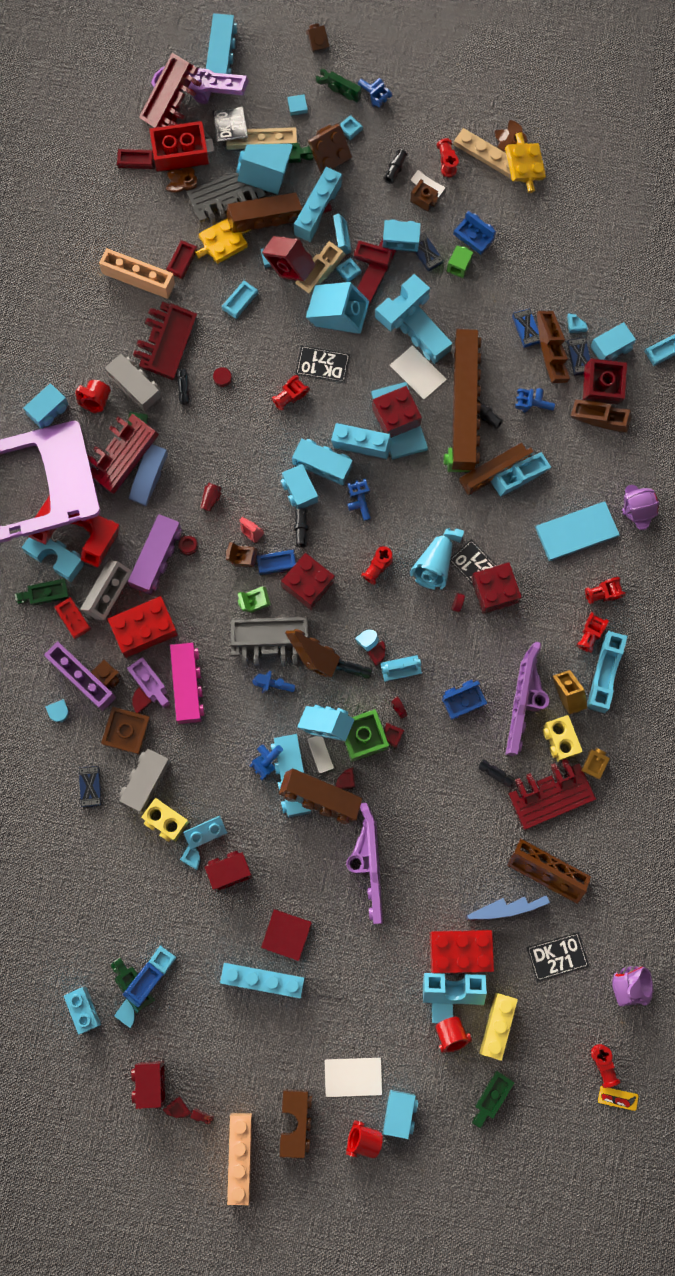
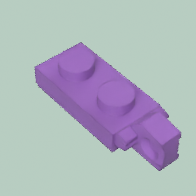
[127,657,170,708]

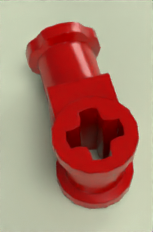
[437,138,459,178]
[271,375,310,411]
[361,546,392,585]
[585,577,626,604]
[577,612,609,653]
[591,1044,621,1088]

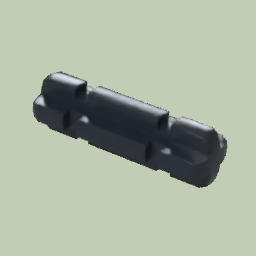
[177,369,190,405]
[336,659,372,679]
[478,759,515,787]

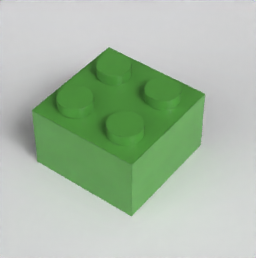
[344,709,389,762]

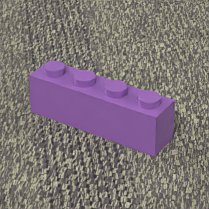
[128,514,182,595]
[44,641,116,712]

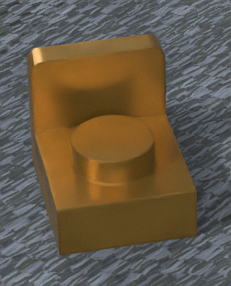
[581,748,610,779]

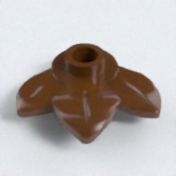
[494,120,527,151]
[166,167,198,192]

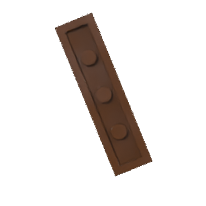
[459,442,534,496]
[507,838,591,904]

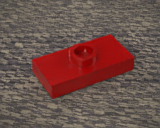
[54,597,91,639]

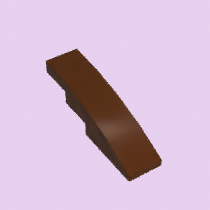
[537,311,570,383]

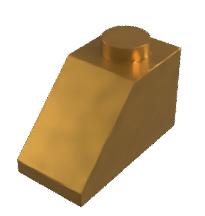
[552,670,587,714]

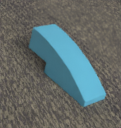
[491,452,551,497]

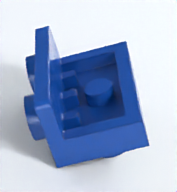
[453,211,496,255]
[442,680,487,720]

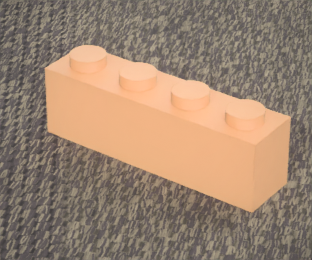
[99,248,175,299]
[227,1113,252,1205]

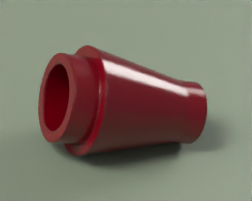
[200,483,222,512]

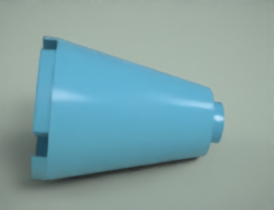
[410,536,452,590]

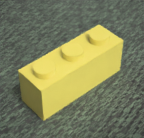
[479,993,518,1061]

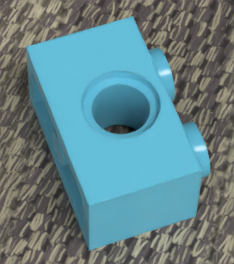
[64,987,101,1035]

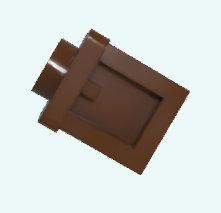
[306,23,330,52]
[226,542,258,567]

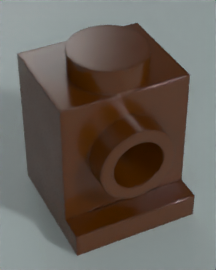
[410,179,439,212]

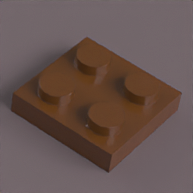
[308,124,352,174]
[101,707,150,755]

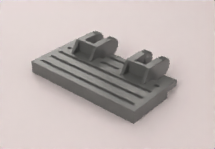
[186,172,265,224]
[231,617,308,666]

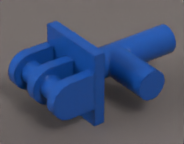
[358,78,392,107]
[515,388,555,413]
[347,479,371,521]
[253,671,295,693]
[249,744,283,780]

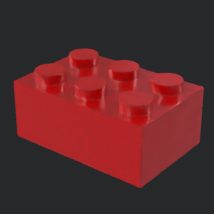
[149,121,209,172]
[108,596,178,658]
[429,930,494,973]

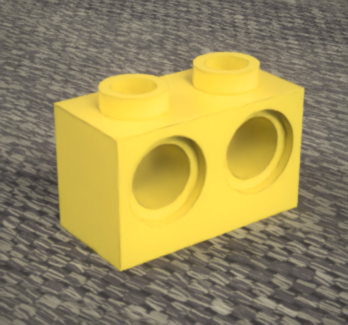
[543,715,583,762]
[141,798,189,842]

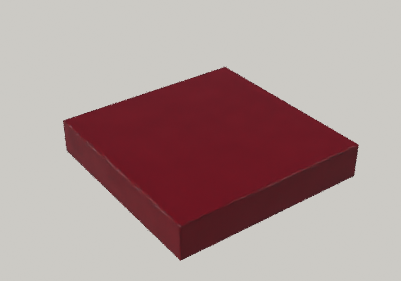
[261,909,312,961]

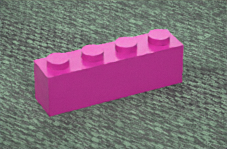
[170,643,204,724]

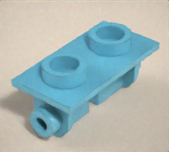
[380,655,422,682]
[183,816,227,849]

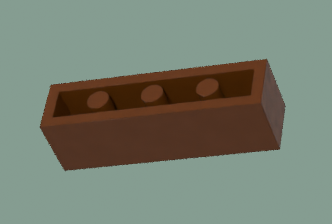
[226,192,302,233]
[279,768,362,824]

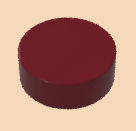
[213,367,232,387]
[179,536,198,555]
[452,593,465,613]

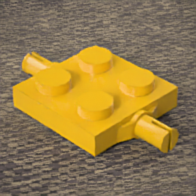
[505,132,546,193]
[195,218,250,264]

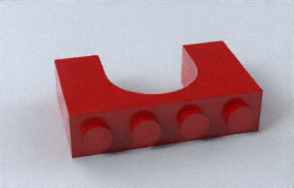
[28,495,119,567]

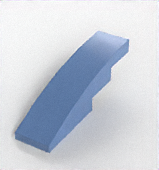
[465,896,550,920]

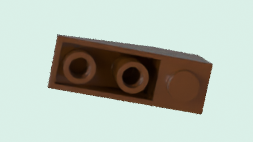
[285,629,341,677]

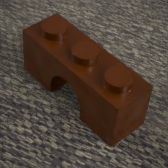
[279,1089,312,1158]

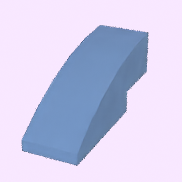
[129,444,168,506]

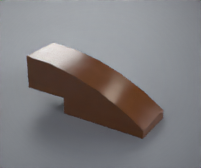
[571,399,632,433]

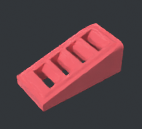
[240,517,264,543]

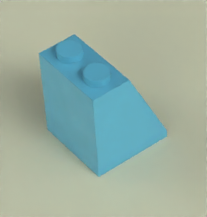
[236,144,293,195]
[306,282,369,333]

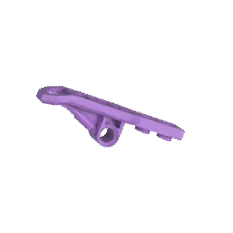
[151,67,249,104]
[505,642,549,756]
[346,803,383,924]

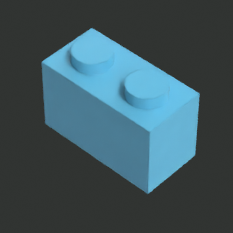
[382,219,421,252]
[590,322,636,361]
[23,383,69,429]
[280,464,318,509]
[383,1090,418,1139]

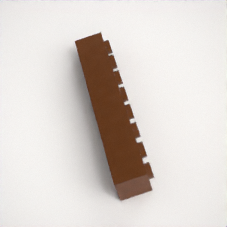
[452,329,481,471]

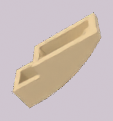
[295,241,346,294]

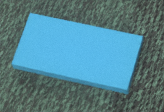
[371,382,428,460]
[535,501,620,561]

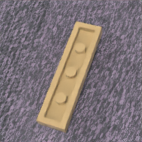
[226,127,297,150]
[453,128,512,179]

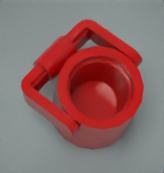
[75,380,111,413]
[435,1017,472,1054]
[346,1120,383,1158]

